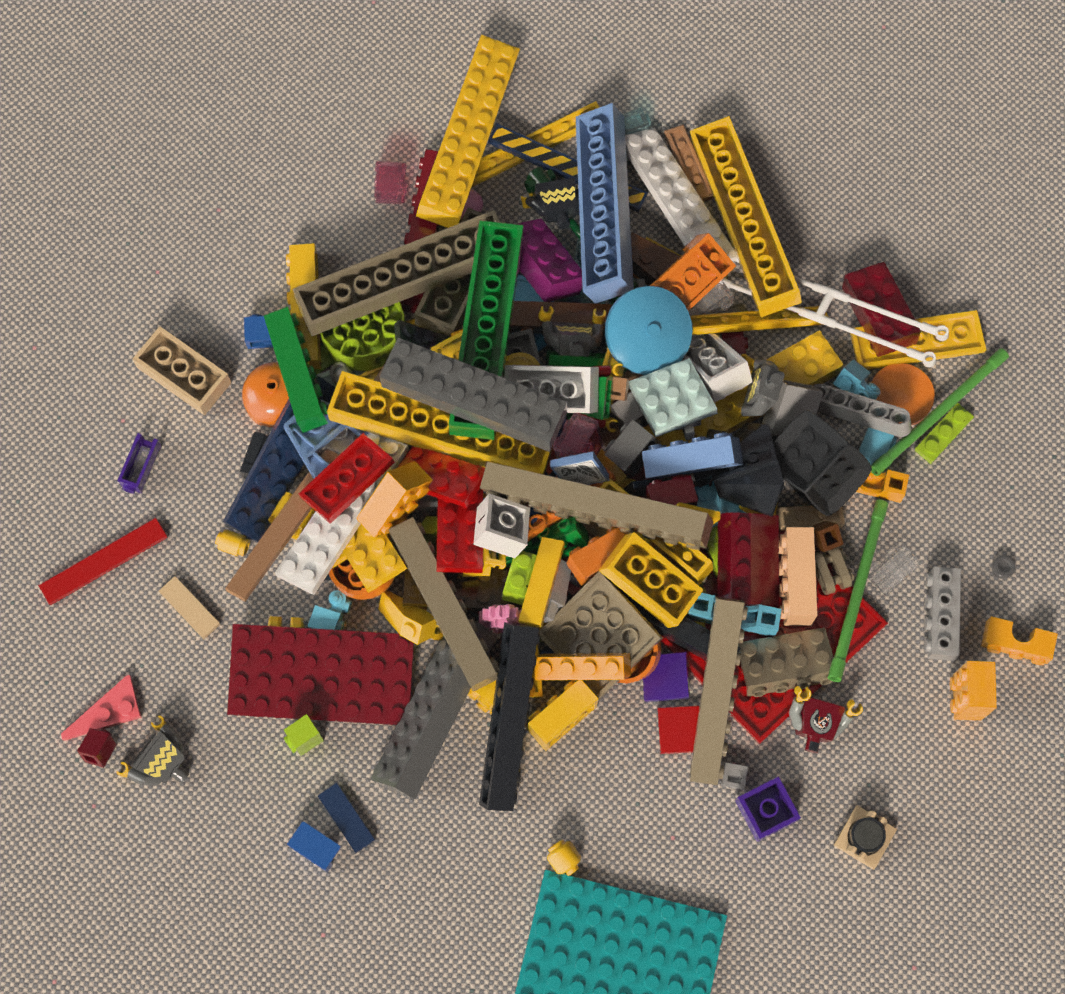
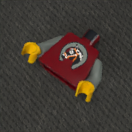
[789,686,863,753]

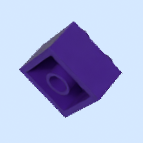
[735,776,801,842]

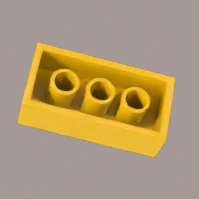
[599,532,703,628]

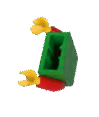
[575,363,623,432]

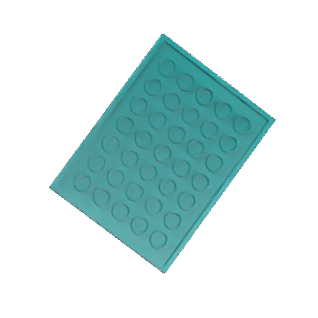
[515,870,727,994]

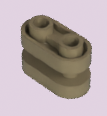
[815,547,854,595]

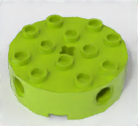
[320,302,406,371]

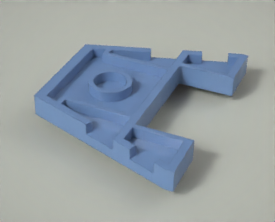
[284,399,369,479]

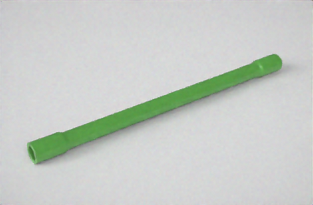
[871,348,1009,476]
[828,500,888,682]

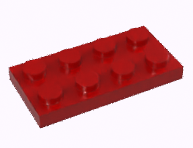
[298,433,395,524]
[397,446,485,508]
[436,489,483,573]

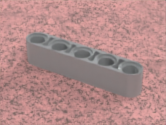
[813,383,912,437]

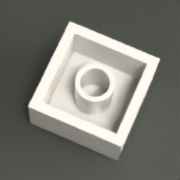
[474,493,530,558]

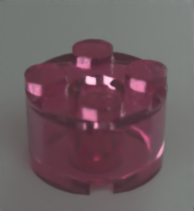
[374,161,406,204]

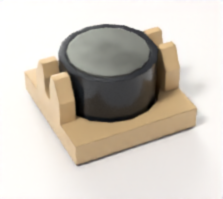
[833,805,897,870]

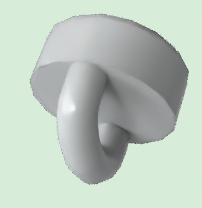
[330,362,353,385]

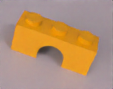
[856,470,909,503]
[981,616,1058,665]

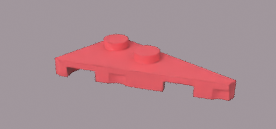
[61,675,142,741]

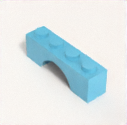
[686,593,782,637]

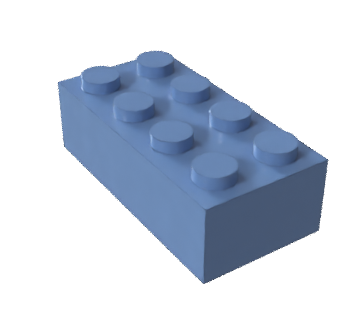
[642,433,743,479]

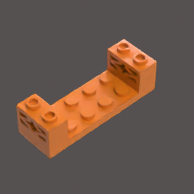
[605,233,736,323]

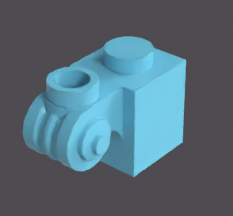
[833,359,881,400]
[308,590,352,630]

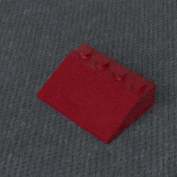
[718,512,779,605]

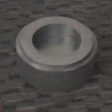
[992,556,1016,579]

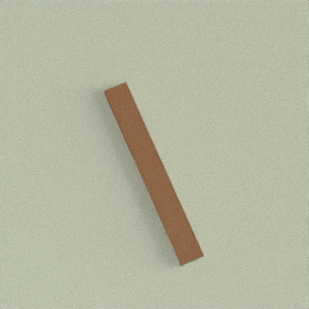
[225,448,339,602]

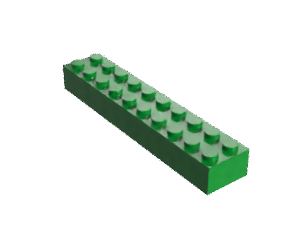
[449,220,524,440]

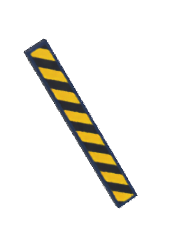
[488,123,648,213]

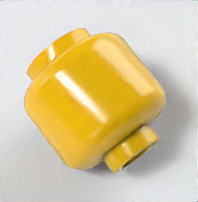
[547,839,582,876]

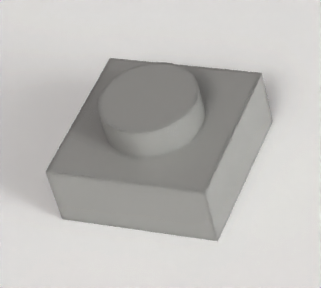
[721,762,748,790]

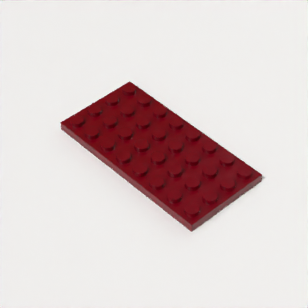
[227,624,414,725]

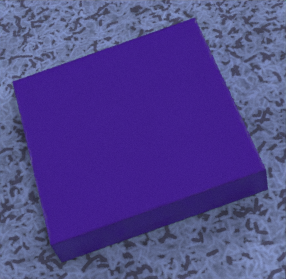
[643,652,690,702]

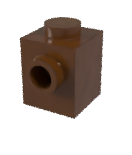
[810,521,843,552]

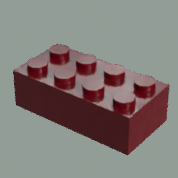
[842,262,921,357]

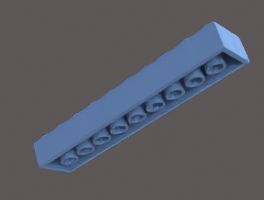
[576,103,634,304]

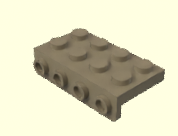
[738,627,834,697]

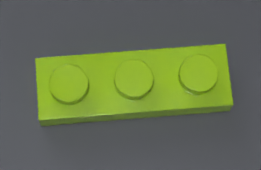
[914,403,974,464]

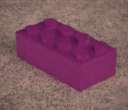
[516,218,582,302]

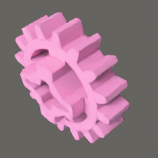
[479,604,521,634]

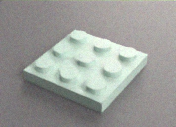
[629,358,717,437]

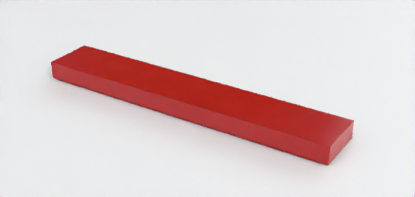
[38,518,168,606]

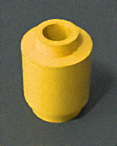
[215,529,250,557]

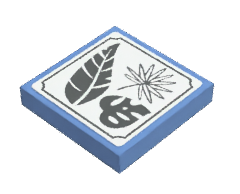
[550,451,609,485]

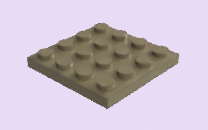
[539,571,663,700]

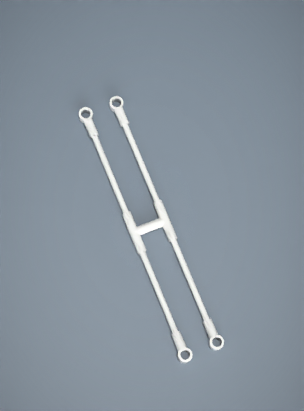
[717,258,949,367]

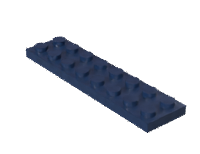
[223,374,336,543]

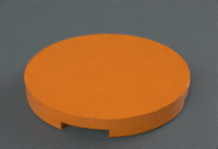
[871,363,935,426]

